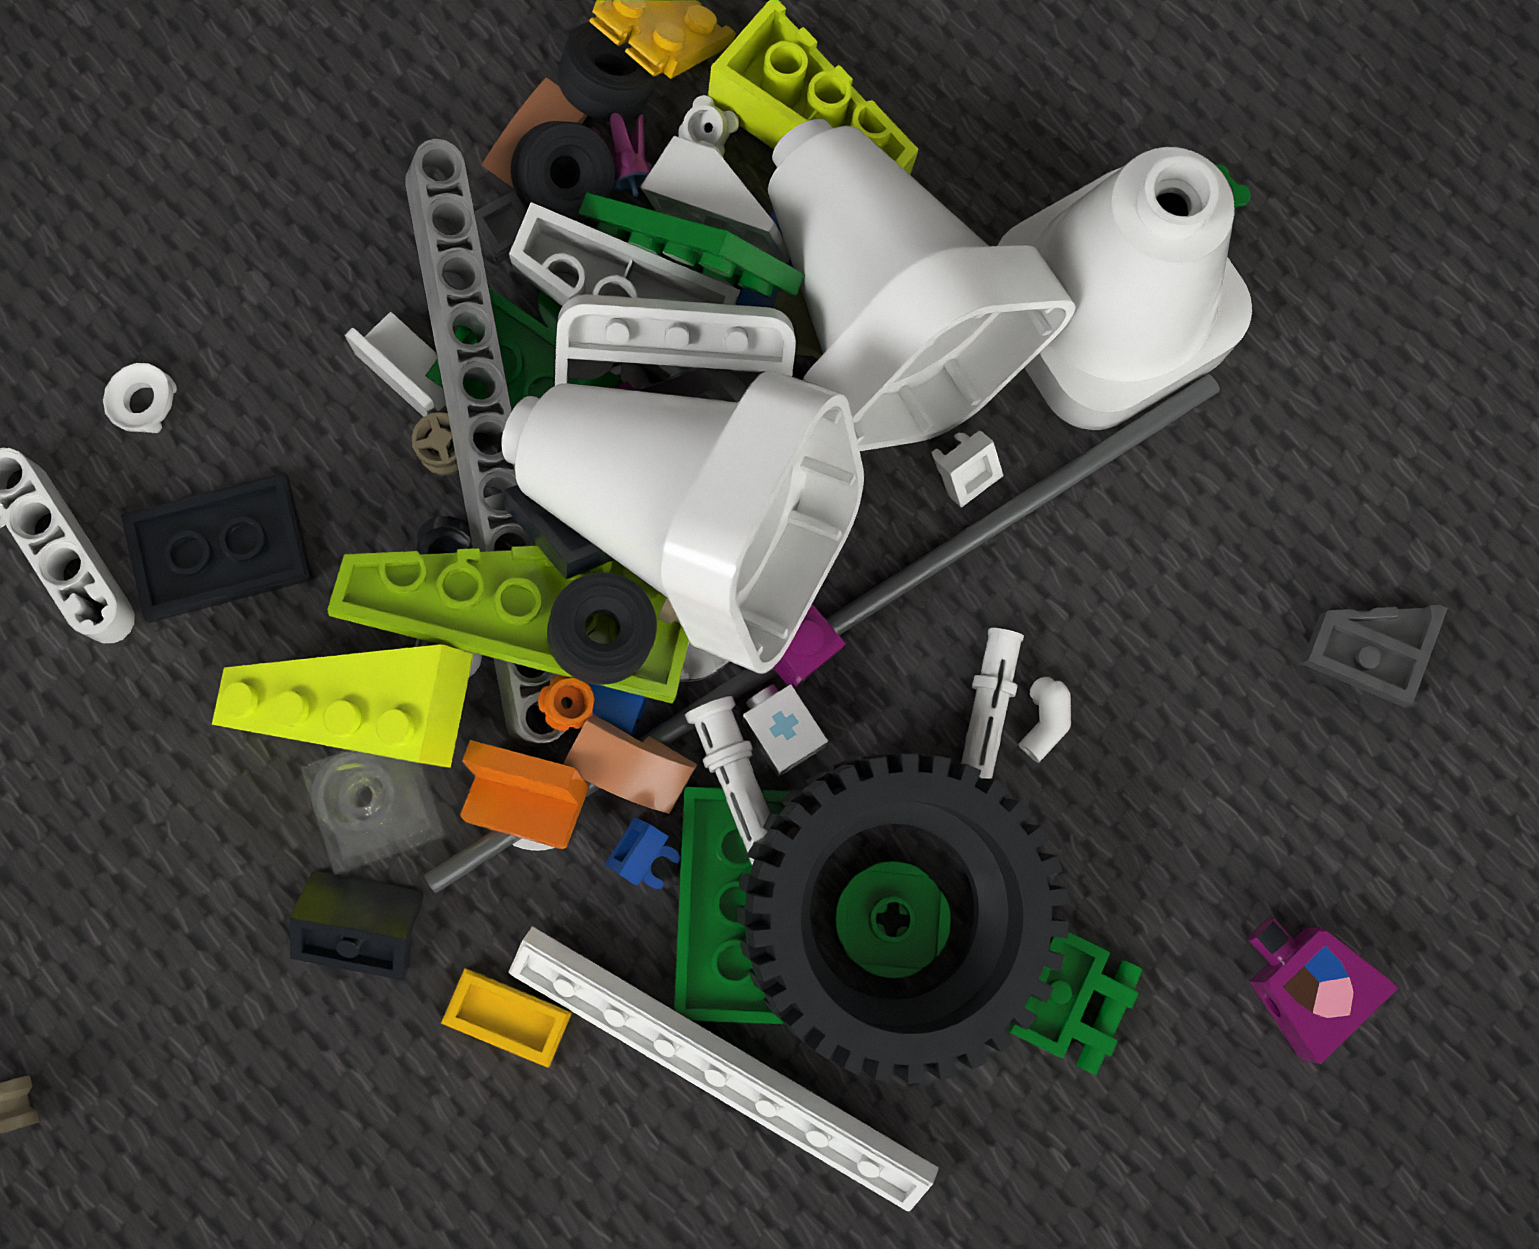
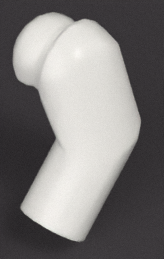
[1018,677,1071,763]

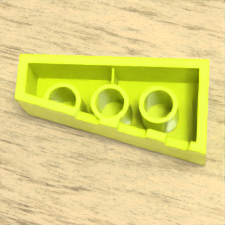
[708,0,919,175]
[212,644,473,768]

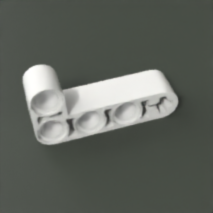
[0,448,135,643]

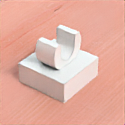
[932,430,1003,507]

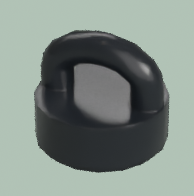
[417,516,473,554]

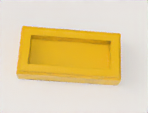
[441,968,572,1068]

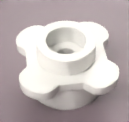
[679,95,739,155]

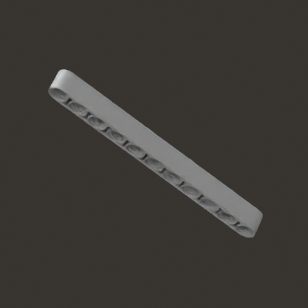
[405,139,568,747]

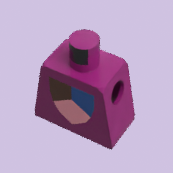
[1248,917,1398,1064]

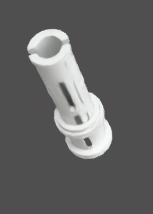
[685,696,770,865]

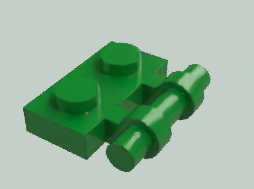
[1007,932,1143,1076]

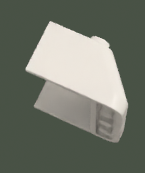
[555,294,796,388]

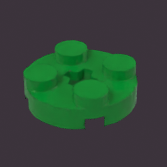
[834,861,951,978]

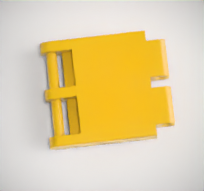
[589,0,736,79]

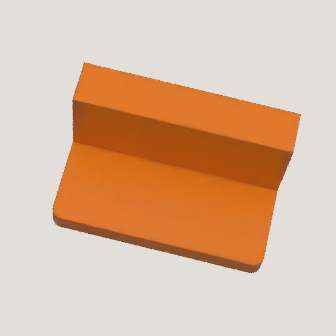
[461,740,589,849]

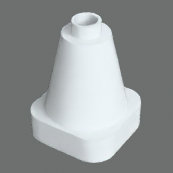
[768,119,1076,451]
[998,147,1252,430]
[502,370,864,674]

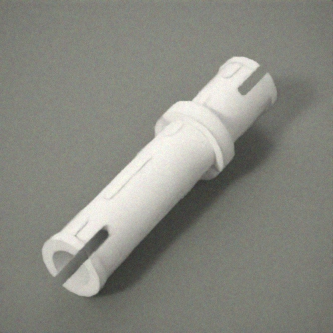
[961,628,1024,779]

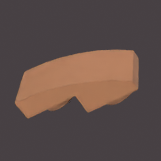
[481,77,588,188]
[563,714,697,814]

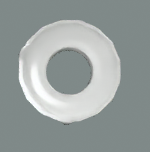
[103,363,177,433]

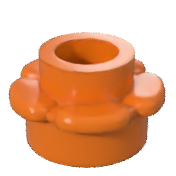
[538,675,595,731]

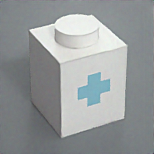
[742,684,828,777]

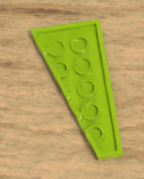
[327,546,689,703]

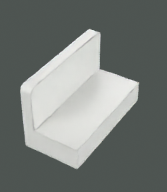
[345,312,447,417]

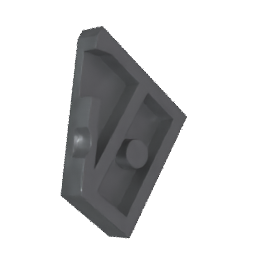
[1301,605,1448,707]

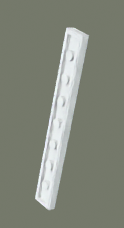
[508,926,939,1211]

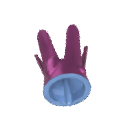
[590,113,651,197]

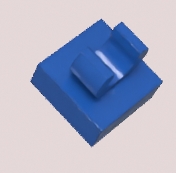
[604,817,681,889]

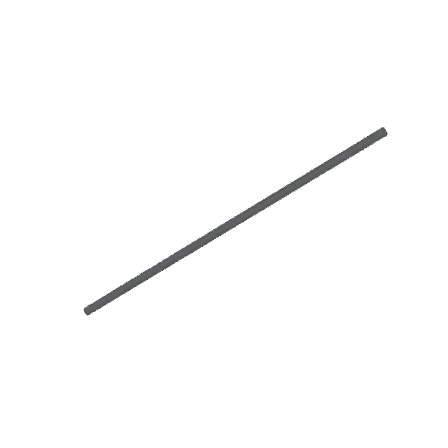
[424,374,1220,893]

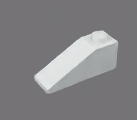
[640,136,790,263]

